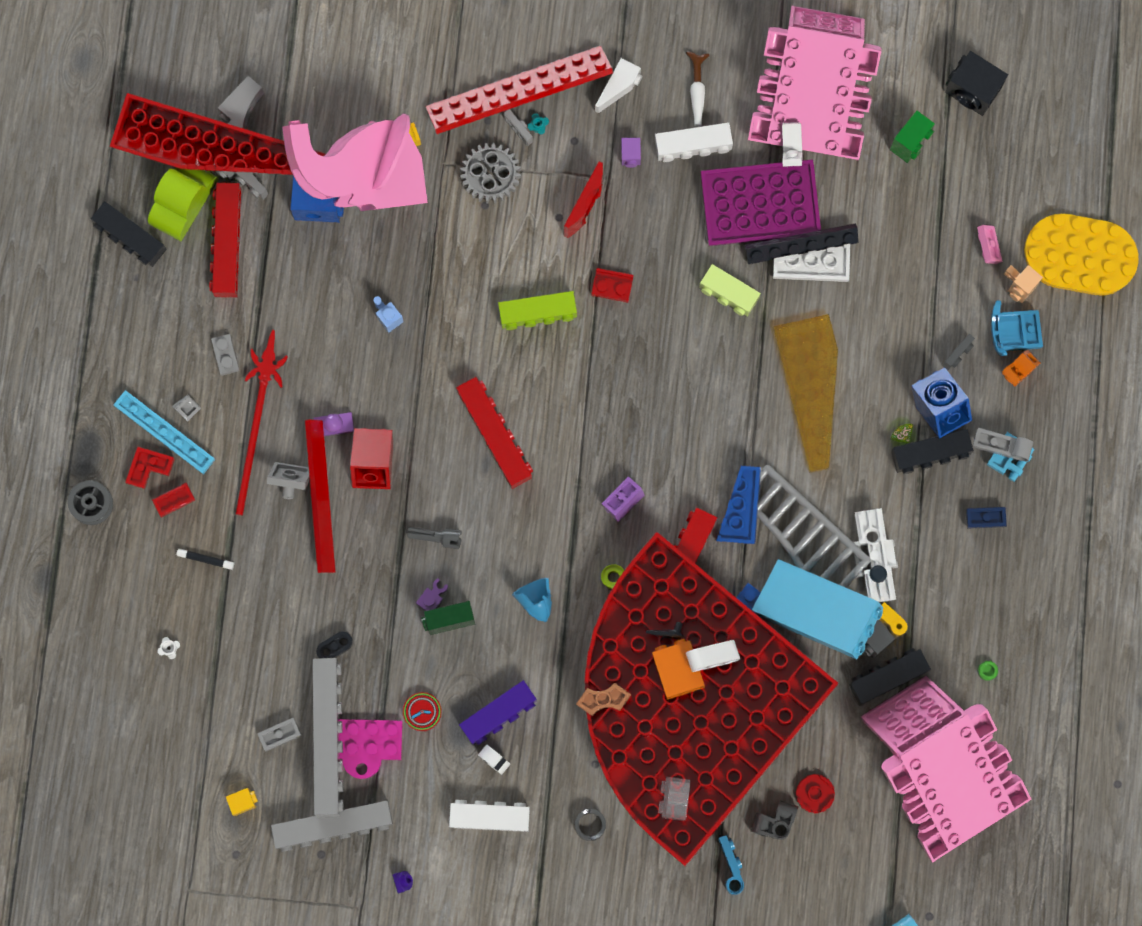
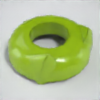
[601,564,624,590]

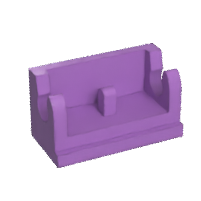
[602,477,645,522]

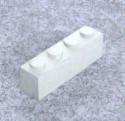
[655,123,733,162]
[449,800,530,832]

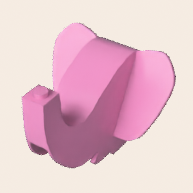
[282,114,428,211]

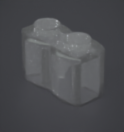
[658,777,690,821]

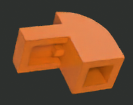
[1002,350,1041,387]

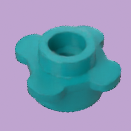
[528,114,549,135]

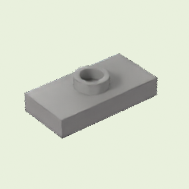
[504,109,533,146]

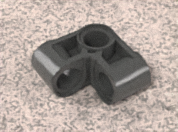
[751,801,799,840]

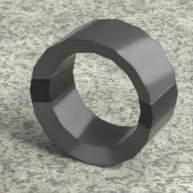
[575,809,606,841]

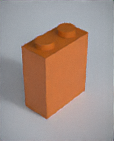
[652,639,705,700]

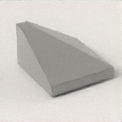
[172,395,201,422]

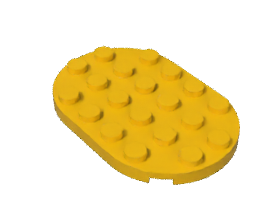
[1024,214,1139,295]

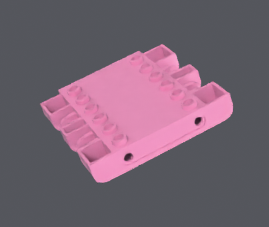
[748,6,882,160]
[861,676,1032,862]

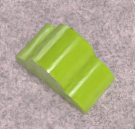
[148,168,219,242]

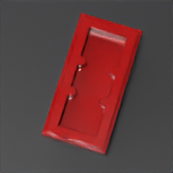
[152,482,195,518]

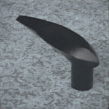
[646,622,684,639]

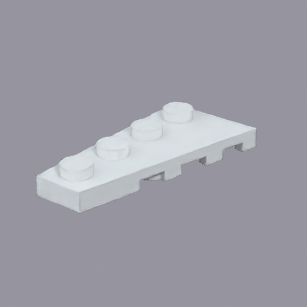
[773,244,850,282]

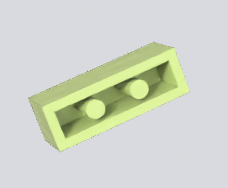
[699,264,761,317]

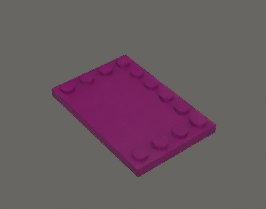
[700,159,821,246]

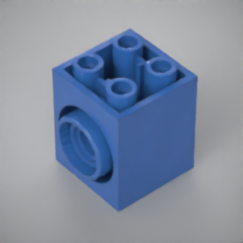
[291,176,344,223]
[911,367,972,438]

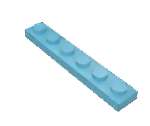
[114,390,215,475]

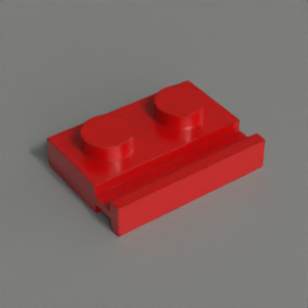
[591,268,634,303]

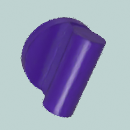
[392,871,413,894]

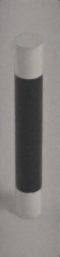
[177,548,234,570]

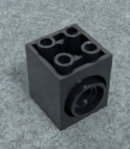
[945,51,1009,116]

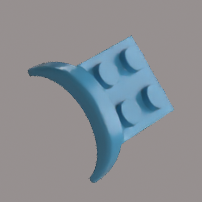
[991,300,1043,356]

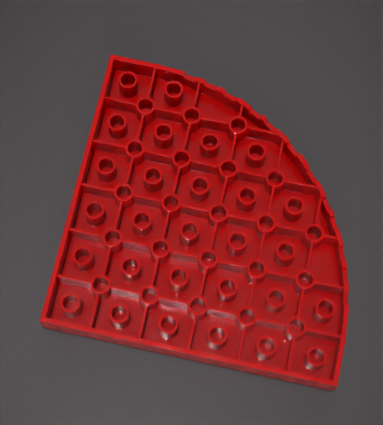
[585,532,838,867]

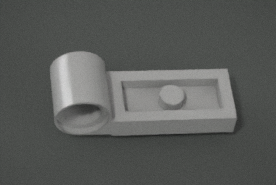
[972,428,1033,461]

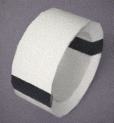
[478,744,510,775]

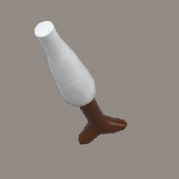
[686,51,710,127]

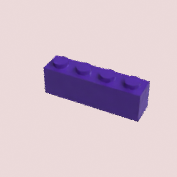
[459,680,537,746]

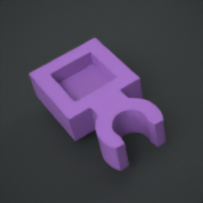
[416,579,448,611]

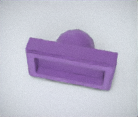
[314,412,354,436]

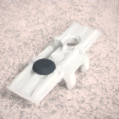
[853,508,898,602]

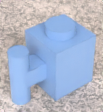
[374,296,404,333]

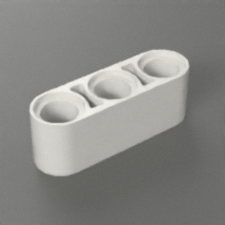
[686,640,740,672]

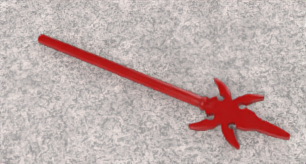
[235,330,288,516]

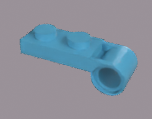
[718,835,744,895]

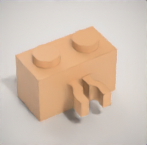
[1004,265,1043,303]

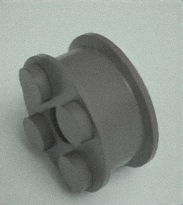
[68,480,113,525]

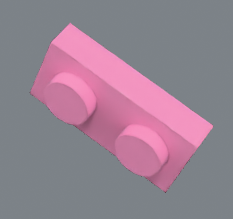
[977,225,1003,264]

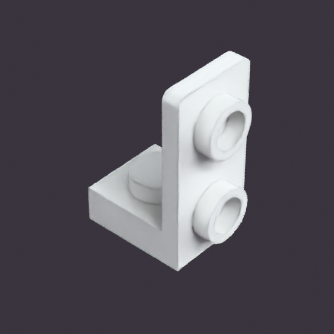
[782,122,803,167]

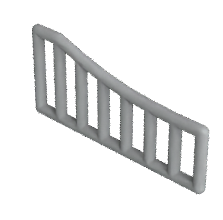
[757,465,871,588]

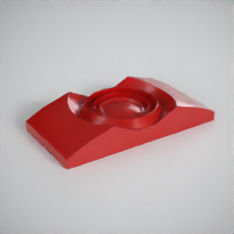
[564,161,603,238]

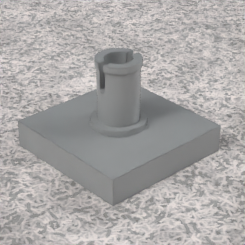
[267,462,310,499]

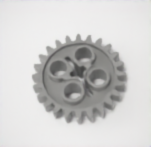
[460,143,521,204]

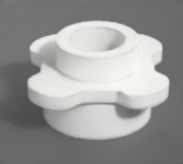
[158,637,180,659]

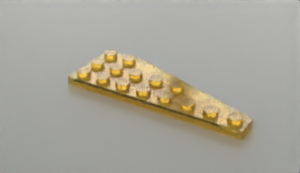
[773,314,838,473]

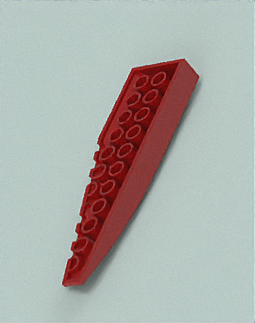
[110,93,326,175]

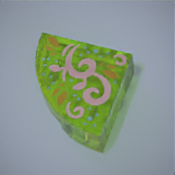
[890,424,913,444]

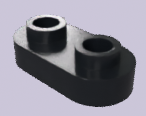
[316,631,353,659]

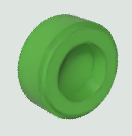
[978,661,998,681]

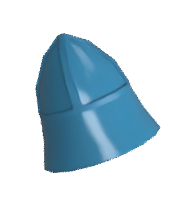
[512,578,552,622]

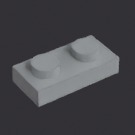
[211,334,240,376]
[257,718,302,752]

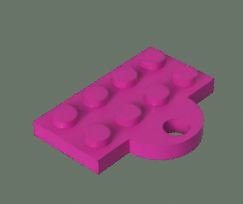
[339,719,403,779]

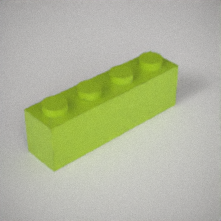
[498,291,577,330]

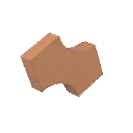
[576,683,631,716]

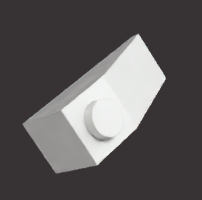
[595,58,642,113]

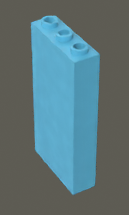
[752,559,884,659]

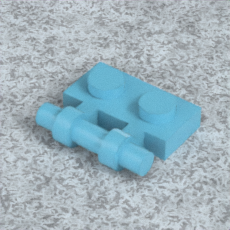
[987,432,1034,482]

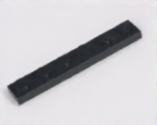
[745,223,859,265]

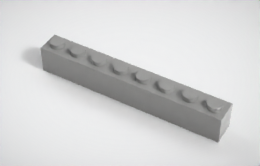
[313,658,344,818]

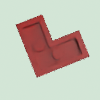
[125,447,175,489]

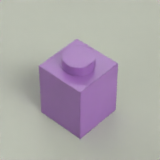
[621,138,641,168]

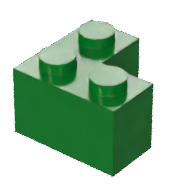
[890,111,935,163]

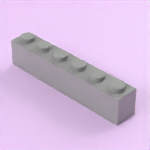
[271,801,393,852]

